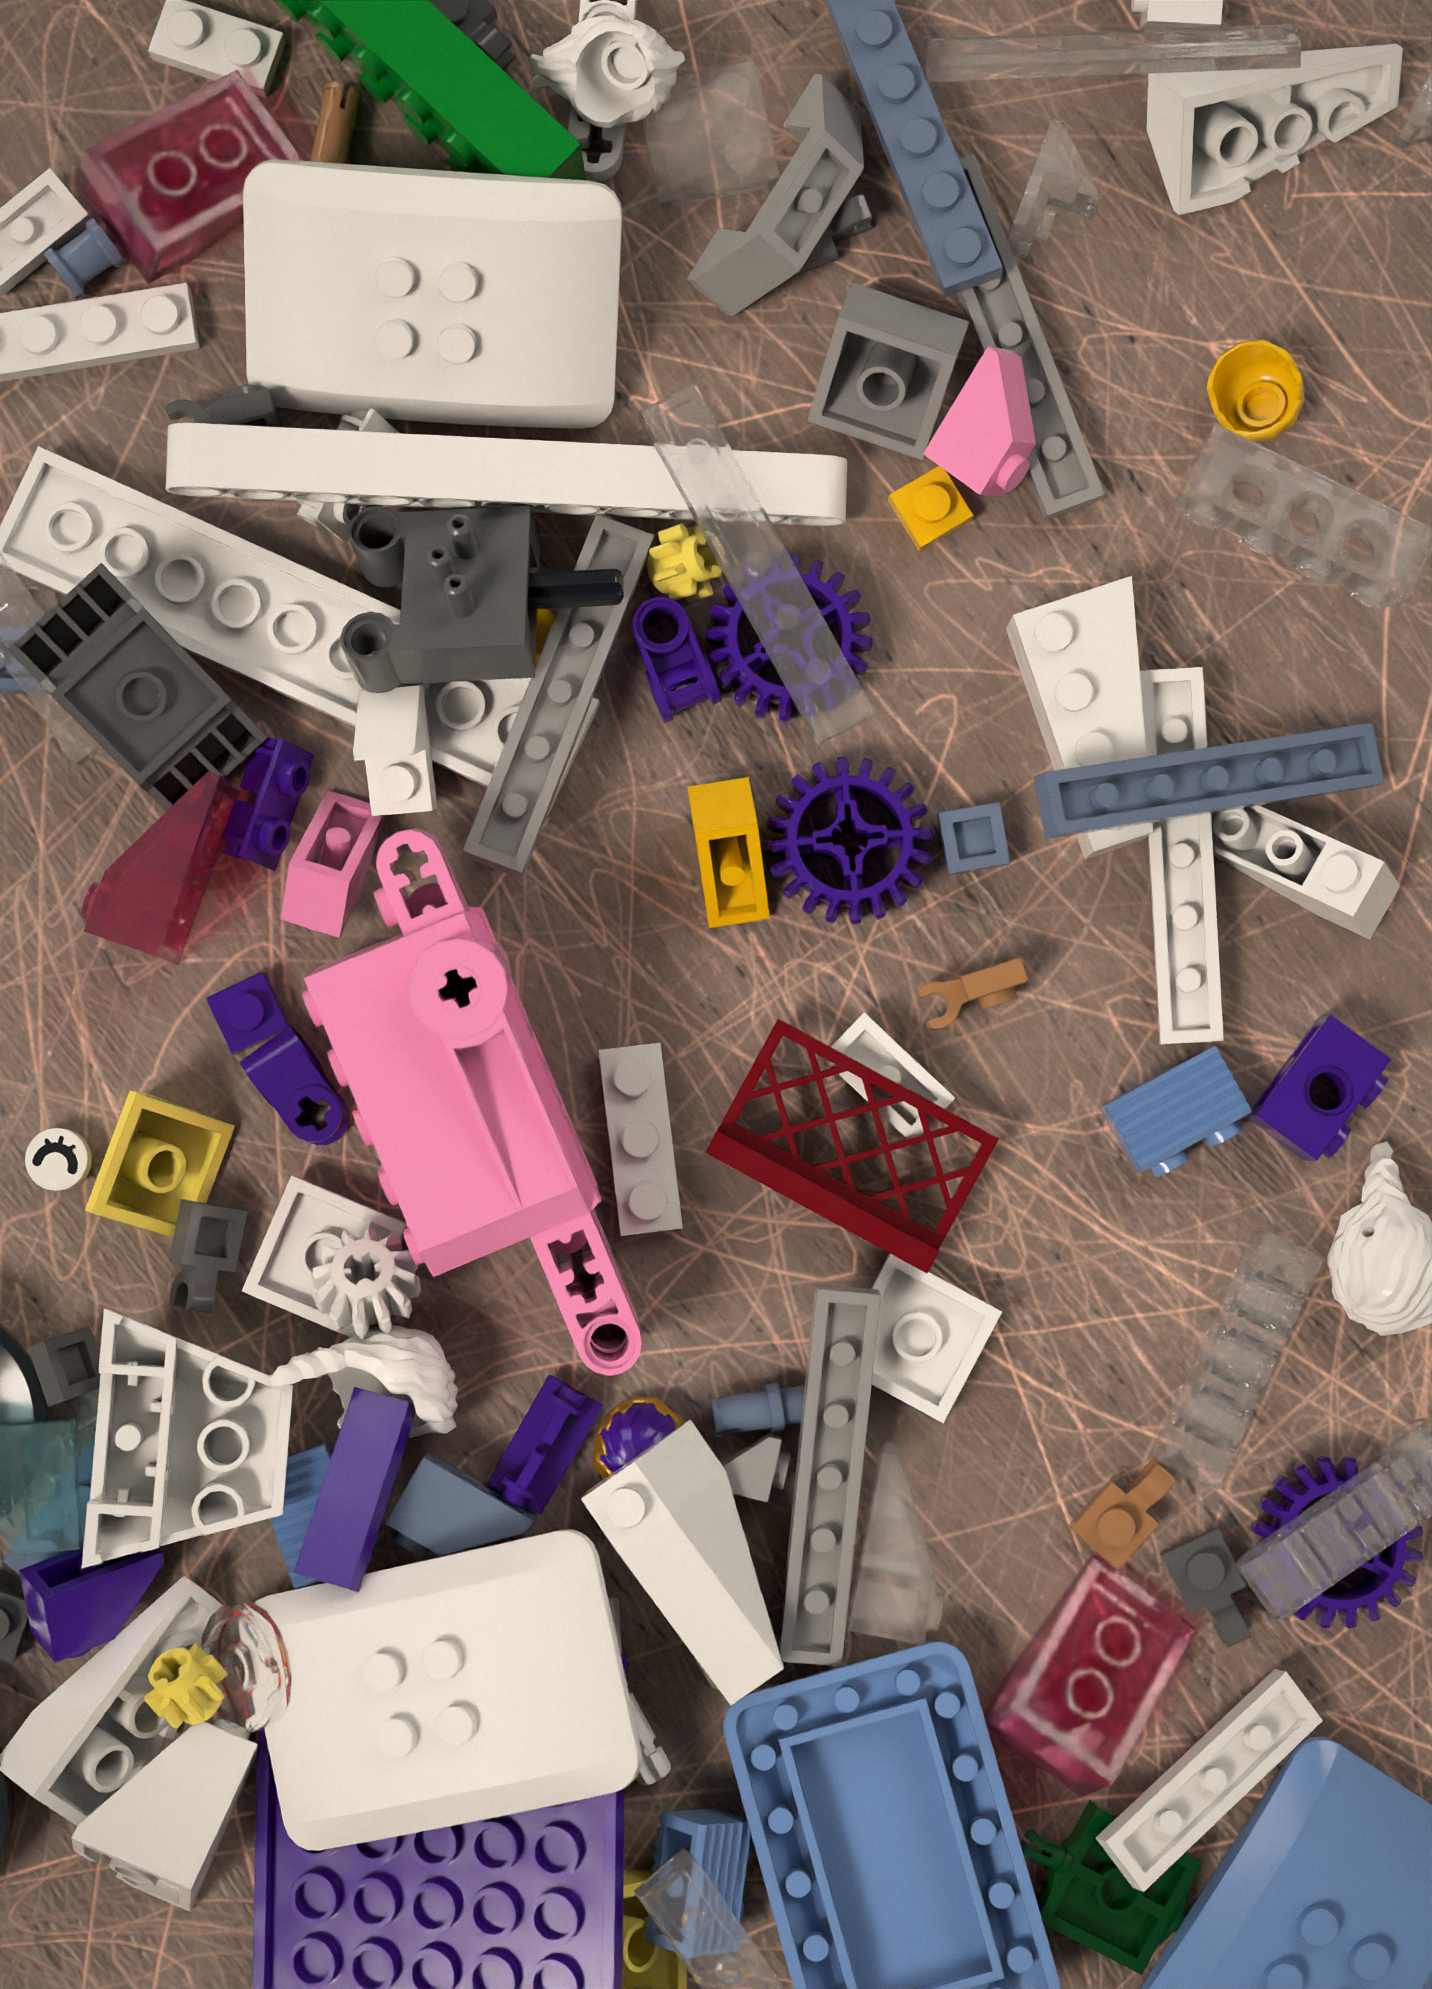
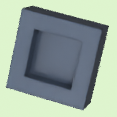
[937,802,1011,876]

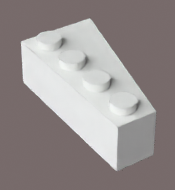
[1006,576,1153,860]

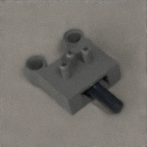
[340,505,624,693]

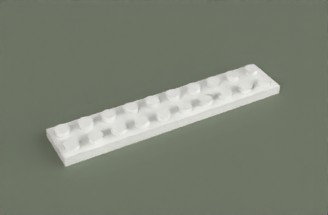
[0,446,600,815]

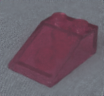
[77,70,303,284]
[81,771,240,966]
[984,1554,1196,1797]

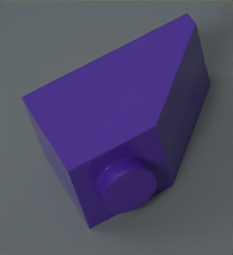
[19,1545,164,1663]

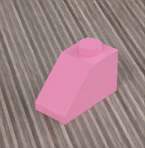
[923,346,1036,497]
[280,790,385,938]

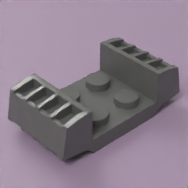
[7,563,268,822]

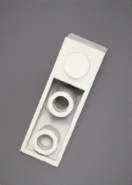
[1211,805,1400,940]

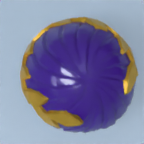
[592,1397,685,1480]

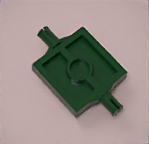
[1020,1800,1203,1975]

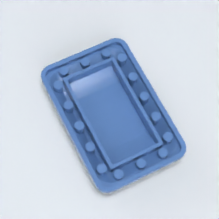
[723,1641,1061,1989]
[1140,1736,1432,1989]

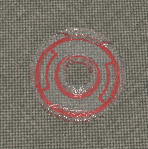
[201,1602,292,1732]

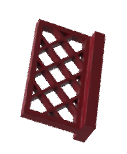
[705,1018,999,1273]

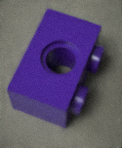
[1245,1014,1391,1161]

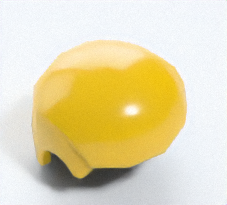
[1207,339,1305,444]

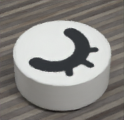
[25,1128,92,1191]

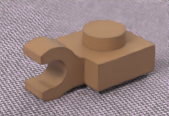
[916,957,1029,1030]
[1069,1458,1177,1571]

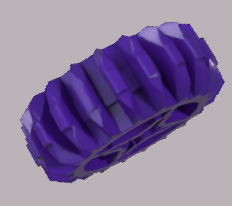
[705,555,873,724]
[765,757,933,925]
[1251,1456,1423,1629]

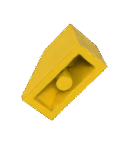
[687,777,770,928]

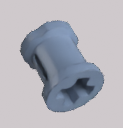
[43,217,126,299]

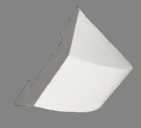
[82,1308,293,1568]

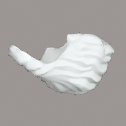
[1327,1141,1432,1336]
[269,1325,459,1438]

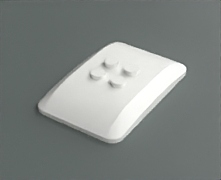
[243,159,622,429]
[245,1530,642,1850]

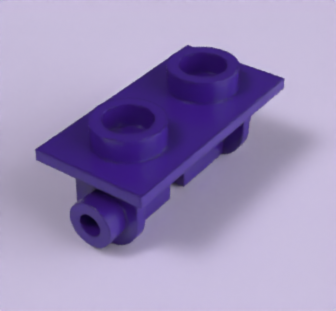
[221,737,314,871]
[487,1374,603,1515]

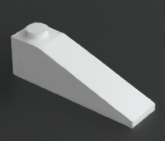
[1147,44,1403,215]
[581,1419,784,1705]
[0,1576,228,1826]

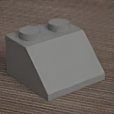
[807,283,969,460]

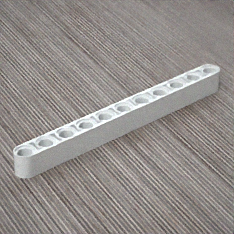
[166,423,847,526]

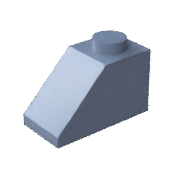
[385,1452,537,1557]

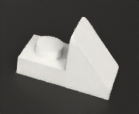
[353,684,438,816]

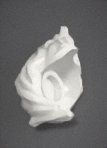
[530,15,685,128]

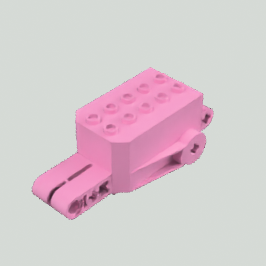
[302,828,642,1376]

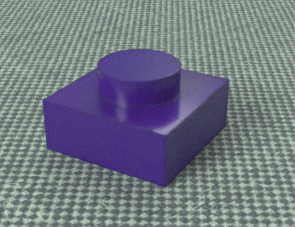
[206,972,290,1055]

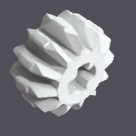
[311,1225,421,1339]

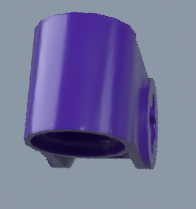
[633,597,722,724]
[240,1025,350,1145]

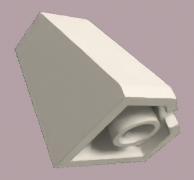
[71,1719,258,1912]

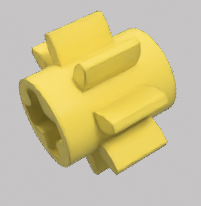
[647,523,724,602]
[144,1644,228,1729]

